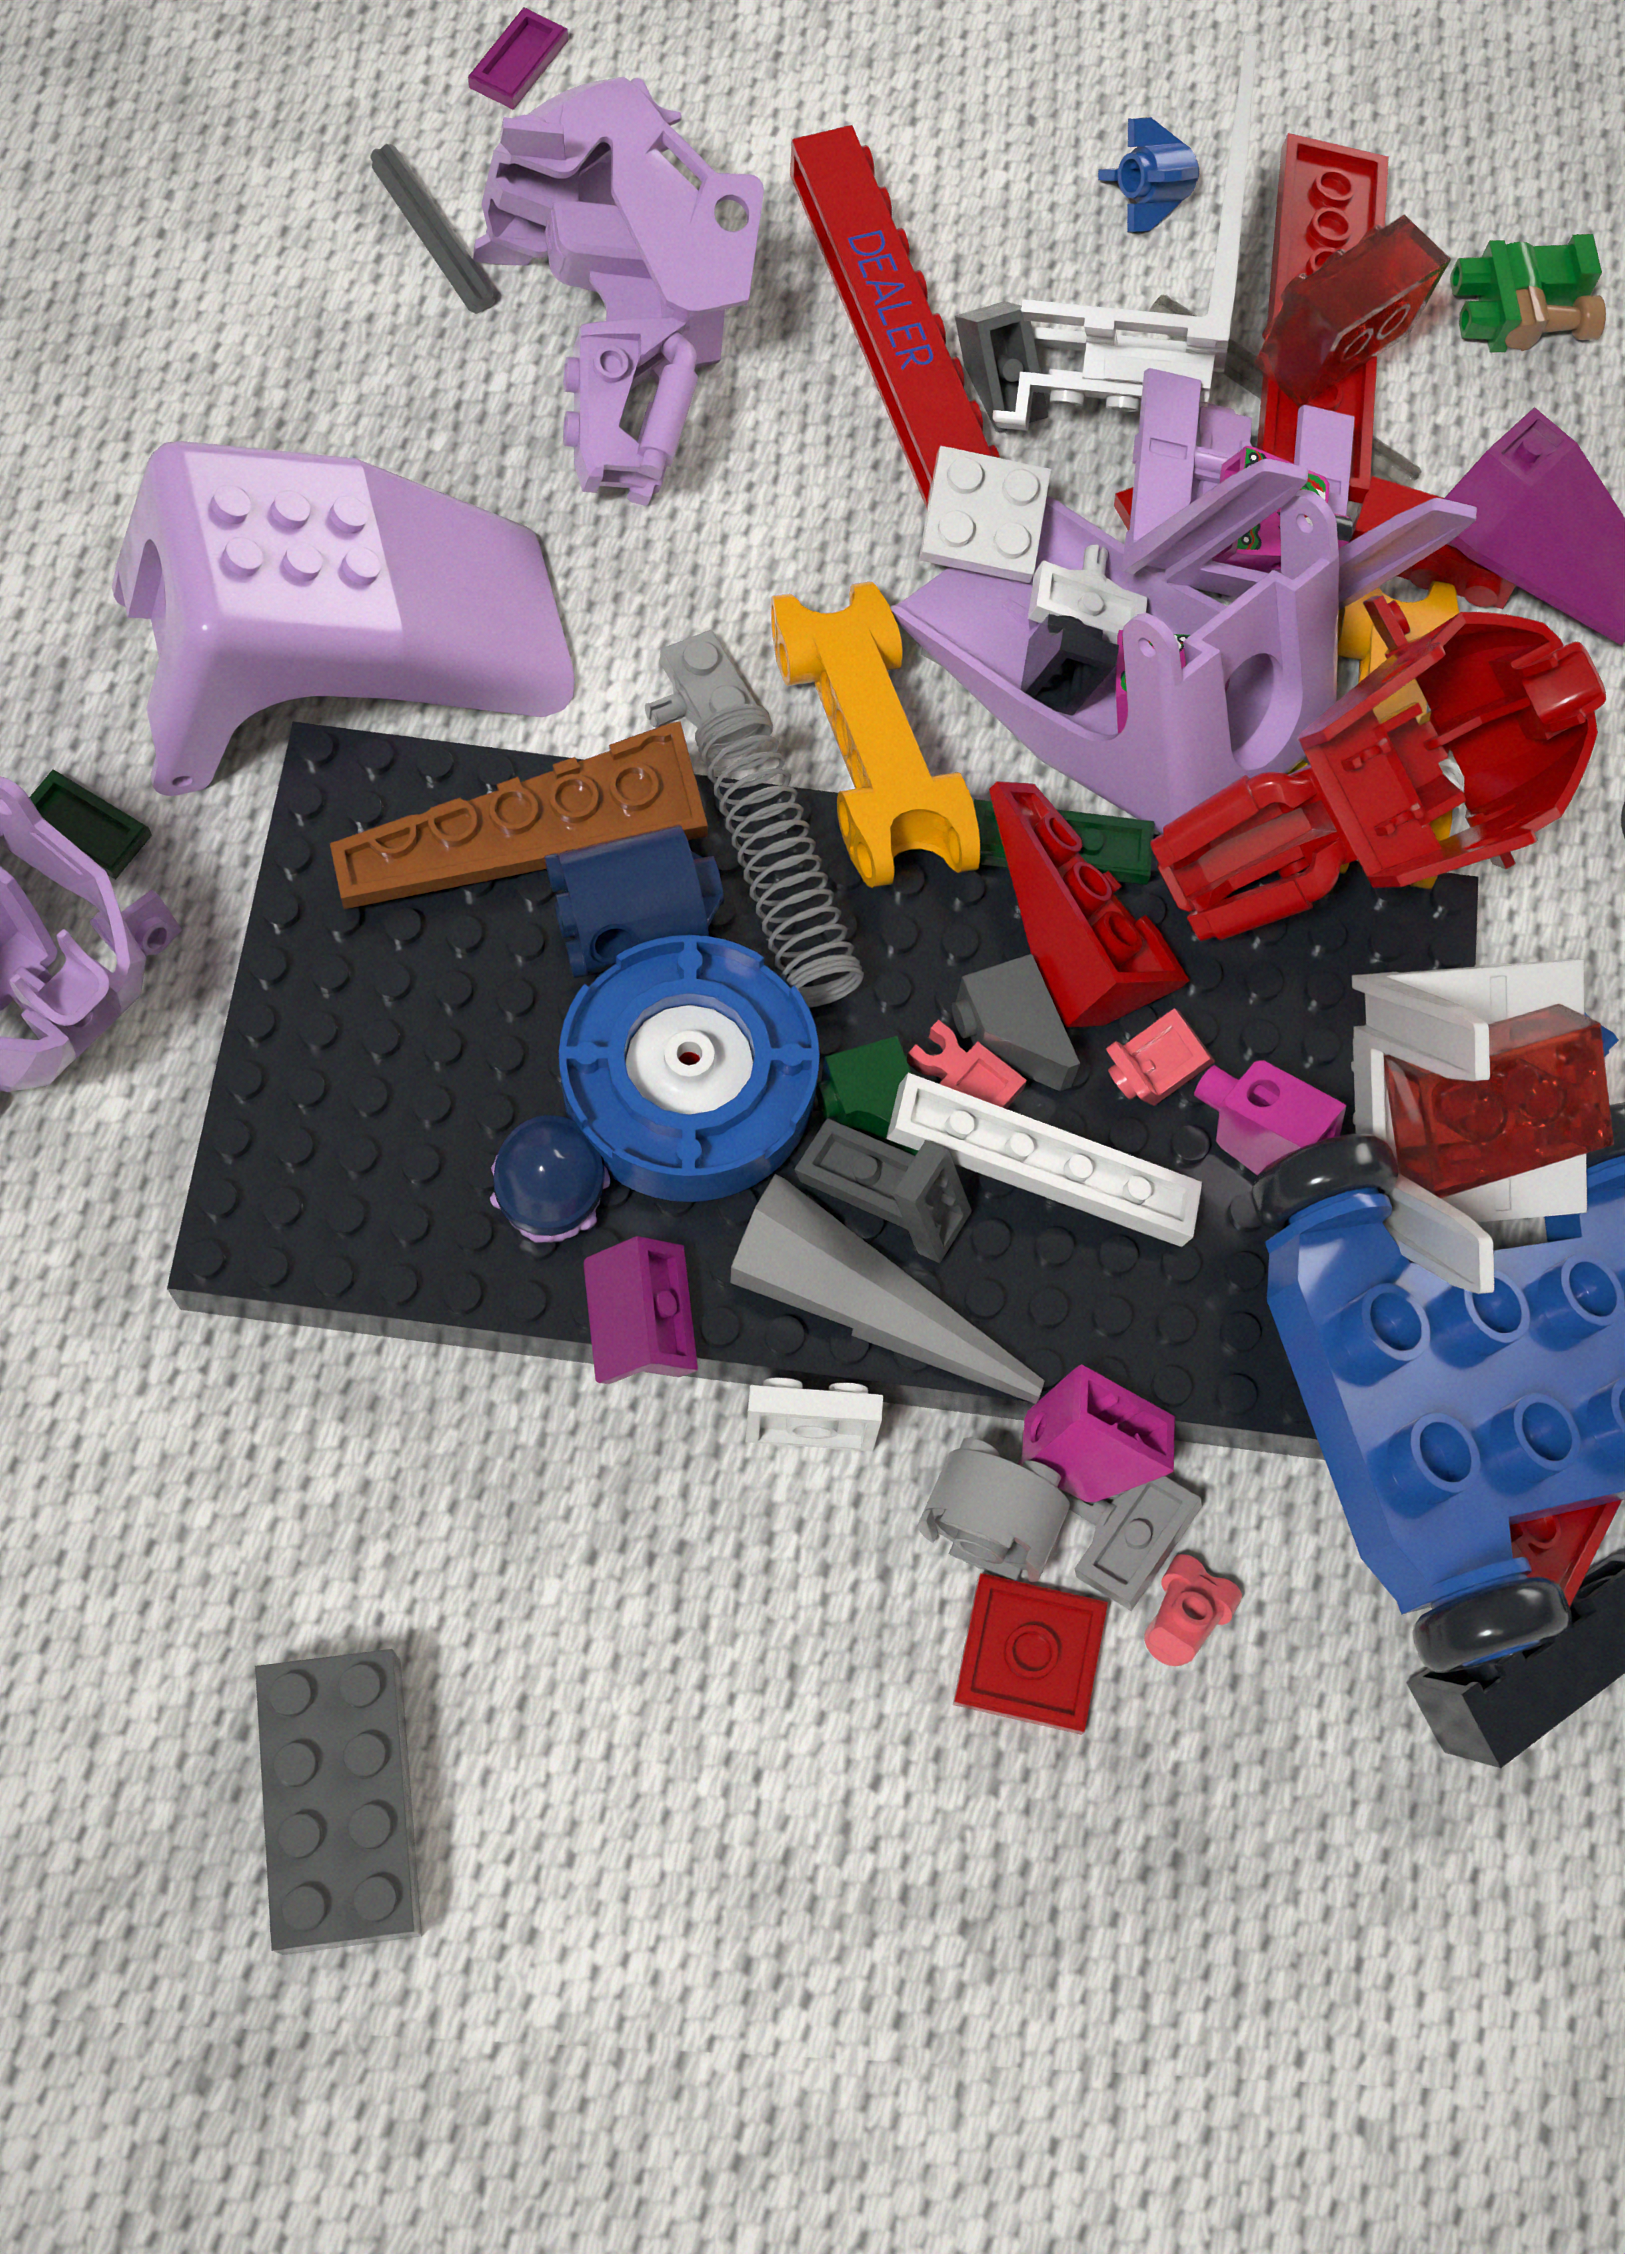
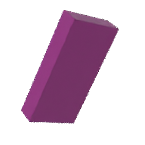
[468,7,569,110]

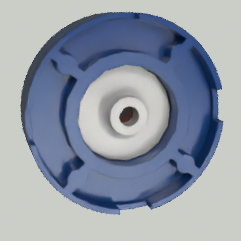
[559,935,820,1202]

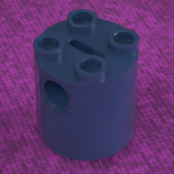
[544,825,725,979]

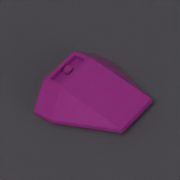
[1444,407,1625,646]

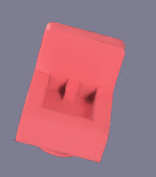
[1106,1008,1215,1106]

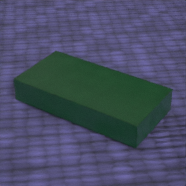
[29,769,152,880]

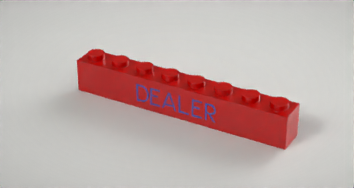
[790,125,1000,509]

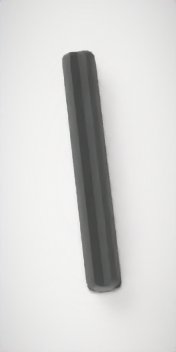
[370,144,495,314]

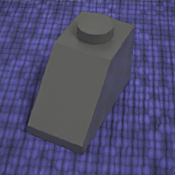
[954,301,1048,432]
[952,954,1080,1091]

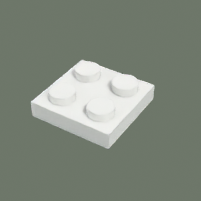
[919,446,1051,583]
[745,1378,883,1452]

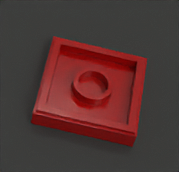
[952,1573,1108,1735]

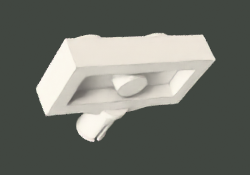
[1028,545,1148,644]

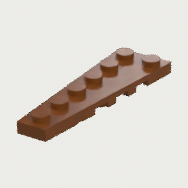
[330,721,708,909]

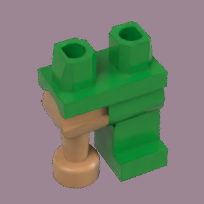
[1450,234,1606,353]

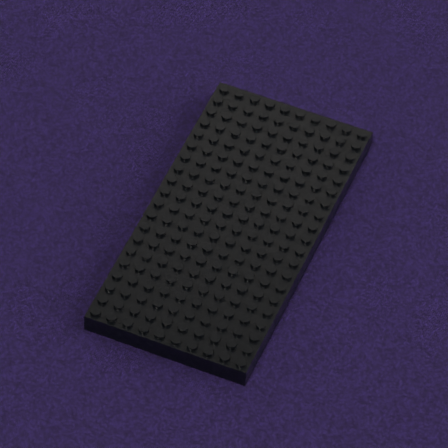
[167,721,1479,1460]

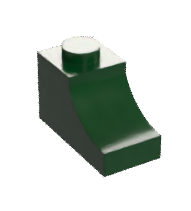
[816,1036,918,1156]

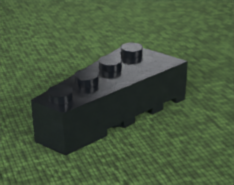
[1406,1554,1625,1768]

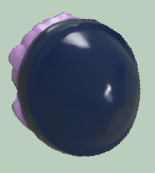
[490,1115,610,1243]

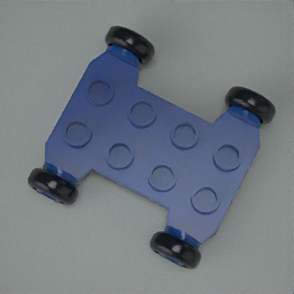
[1251,1102,1625,1673]

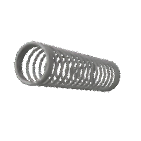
[695,704,864,1007]

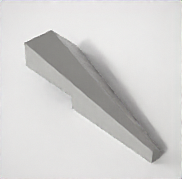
[730,1174,1044,1404]

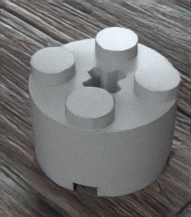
[918,1437,1070,1582]

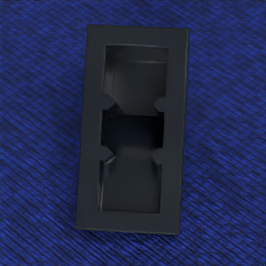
[1020,614,1119,716]

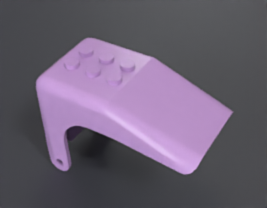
[112,441,575,796]
[890,489,1339,834]

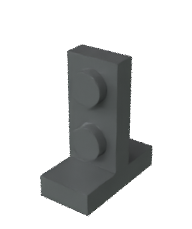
[794,1118,972,1263]

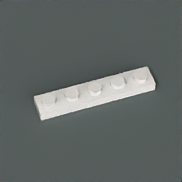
[886,1073,1202,1247]

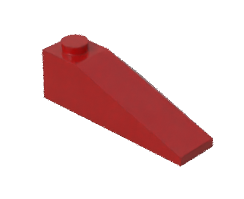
[989,781,1190,1027]

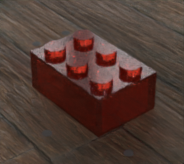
[1254,214,1451,408]
[1384,1003,1614,1198]

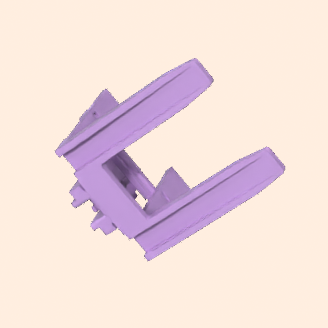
[1122,368,1477,610]

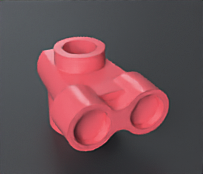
[1144,1554,1242,1666]

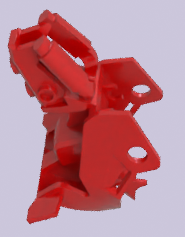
[1150,595,1606,941]

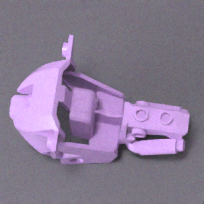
[473,77,764,506]
[0,776,182,1092]

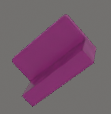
[584,1236,698,1384]

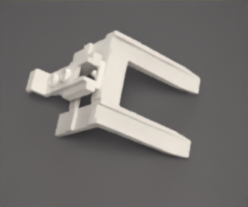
[993,35,1258,431]
[1351,958,1587,1294]

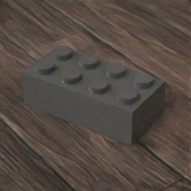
[255,1649,422,1955]

